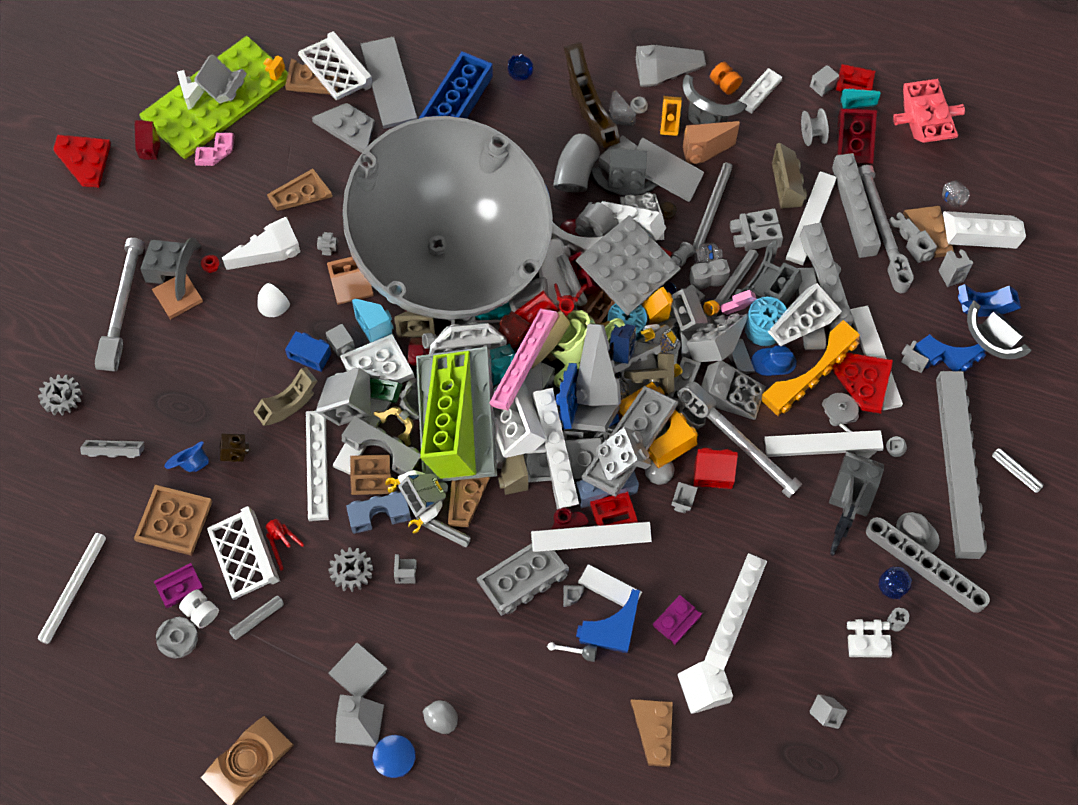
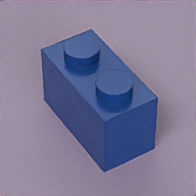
[285,332,332,372]

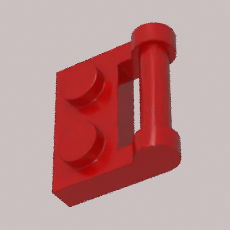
[836,64,875,91]
[590,492,638,526]

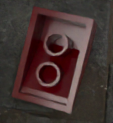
[837,109,877,164]

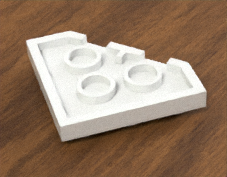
[340,334,415,384]

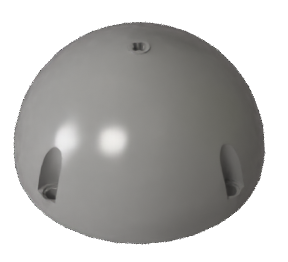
[342,116,553,320]

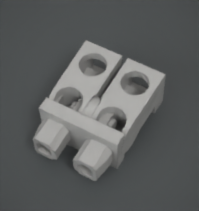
[730,208,783,251]

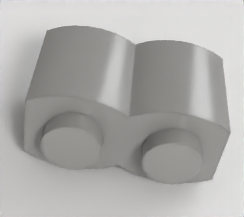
[689,259,730,290]

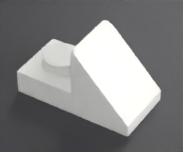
[177,70,205,110]

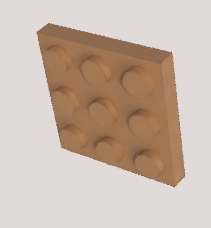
[134,485,212,556]

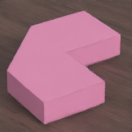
[195,133,235,166]
[720,290,757,315]

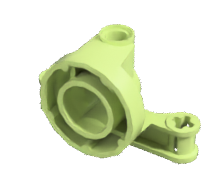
[550,310,625,388]

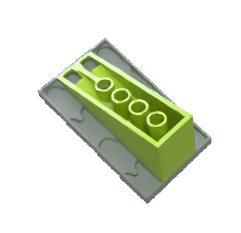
[416,347,497,482]

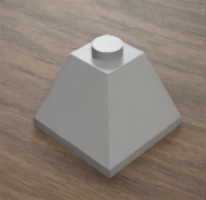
[335,695,384,747]

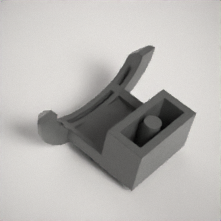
[683,74,747,125]
[592,148,657,195]
[140,238,201,301]
[735,240,803,306]
[967,300,1032,359]

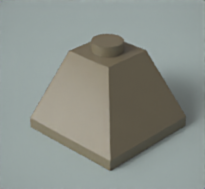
[395,311,435,338]
[498,454,528,495]

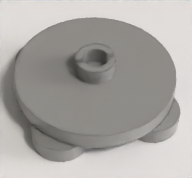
[822,393,859,426]

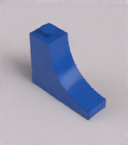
[576,589,640,653]

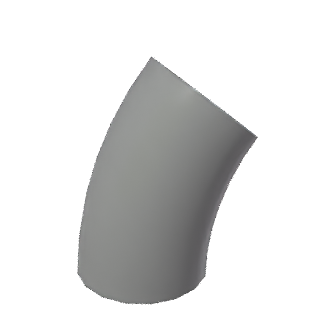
[553,134,600,192]

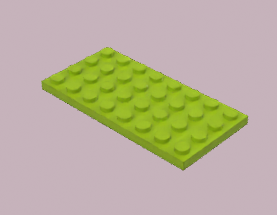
[139,36,288,159]

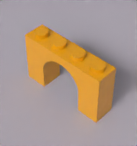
[617,382,698,469]

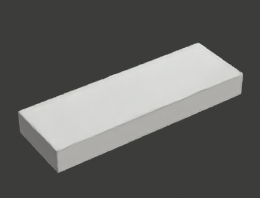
[738,68,782,113]
[579,565,642,606]

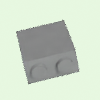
[316,368,371,426]

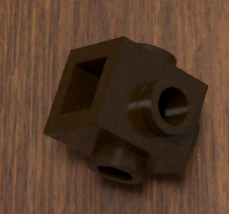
[220,434,249,462]

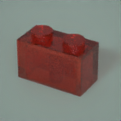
[498,311,531,353]

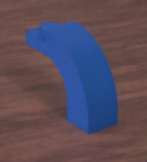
[958,284,1021,317]

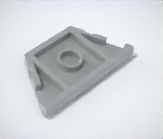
[312,103,375,153]

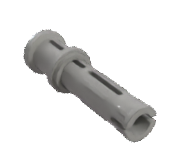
[671,242,695,266]

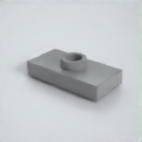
[513,277,549,307]

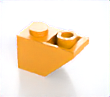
[642,287,673,325]

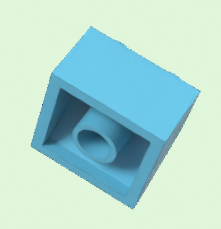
[352,299,394,343]

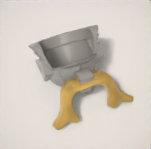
[373,378,419,447]

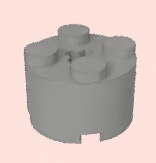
[575,202,618,238]

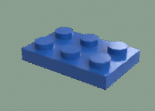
[556,363,579,429]

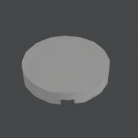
[156,617,198,658]

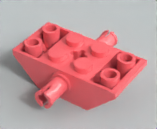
[893,79,965,143]

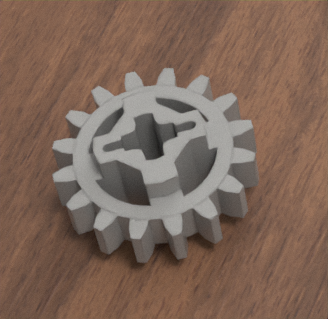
[38,375,82,416]
[329,547,373,592]

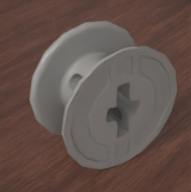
[801,108,829,146]

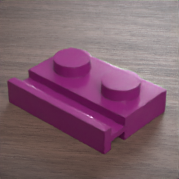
[154,563,204,608]
[653,595,702,645]

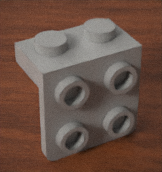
[195,55,247,104]
[596,427,652,481]

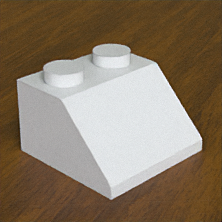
[678,661,733,714]

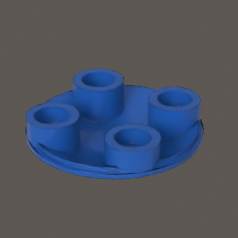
[373,735,415,778]

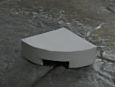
[563,585,584,607]

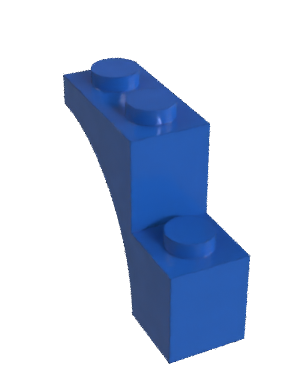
[913,334,986,372]

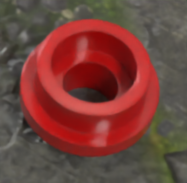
[201,255,220,273]

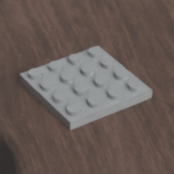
[576,215,681,316]

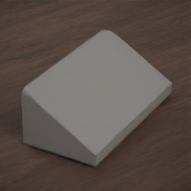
[729,339,755,375]

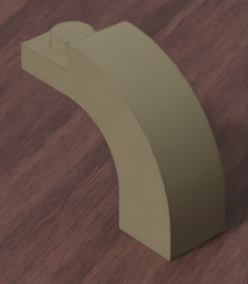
[254,367,317,426]

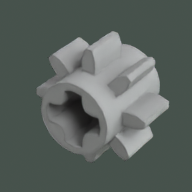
[317,232,338,255]

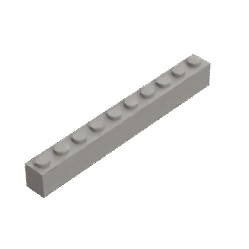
[936,371,987,559]

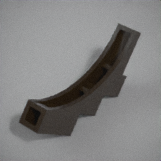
[563,42,620,148]

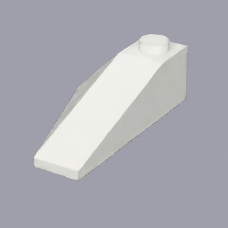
[222,217,300,270]
[768,283,842,346]

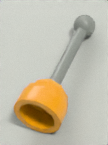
[703,298,733,316]

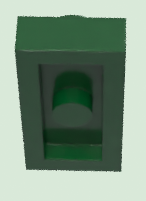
[370,378,403,403]

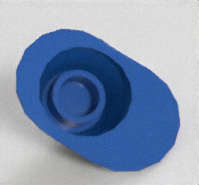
[751,345,796,376]
[164,441,209,472]

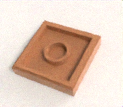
[152,274,203,319]

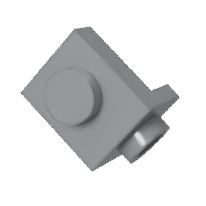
[902,341,929,373]
[671,482,698,513]

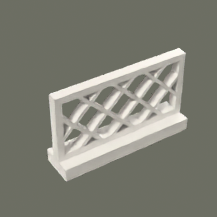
[298,31,371,100]
[207,506,280,600]

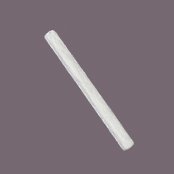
[38,533,106,644]

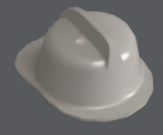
[896,512,939,553]

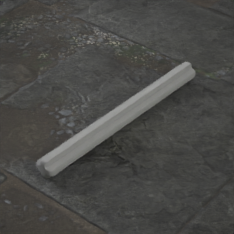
[692,162,732,252]
[696,249,758,332]

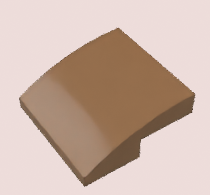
[350,455,391,495]

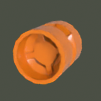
[710,62,743,95]

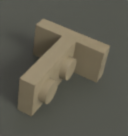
[624,352,674,393]

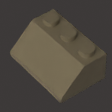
[772,143,807,208]

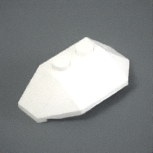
[429,322,507,354]

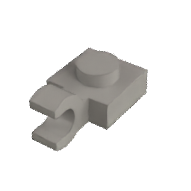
[889,212,920,241]

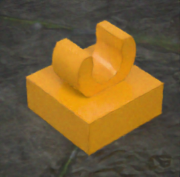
[264,56,285,81]

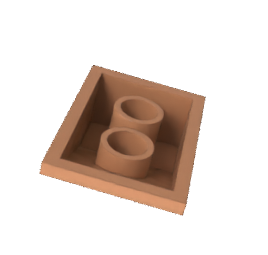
[683,121,740,164]

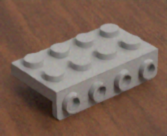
[477,543,569,616]

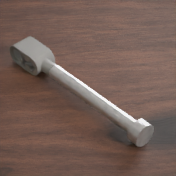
[858,165,913,293]
[95,238,145,371]
[678,382,802,498]

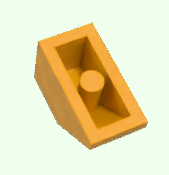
[660,96,681,136]

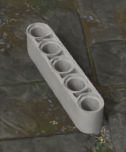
[795,267,826,350]

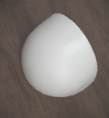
[257,283,290,317]

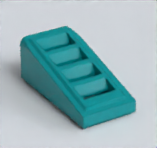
[841,89,881,109]

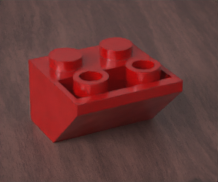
[693,448,738,489]

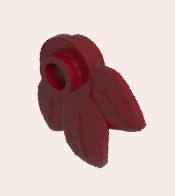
[551,508,589,530]

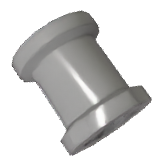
[887,608,910,631]

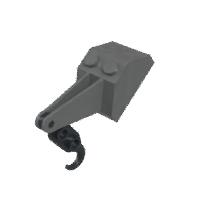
[829,451,884,556]

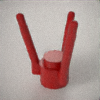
[554,283,587,316]
[265,519,304,571]

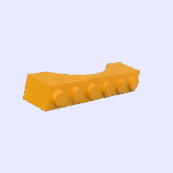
[762,320,860,416]

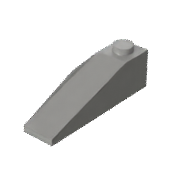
[635,45,706,87]
[576,323,621,406]

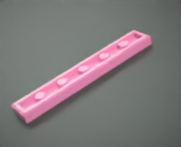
[490,308,559,410]

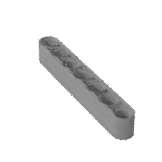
[866,517,990,613]

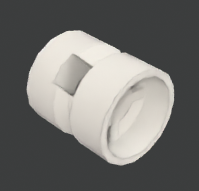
[179,590,219,628]

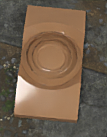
[201,716,294,805]

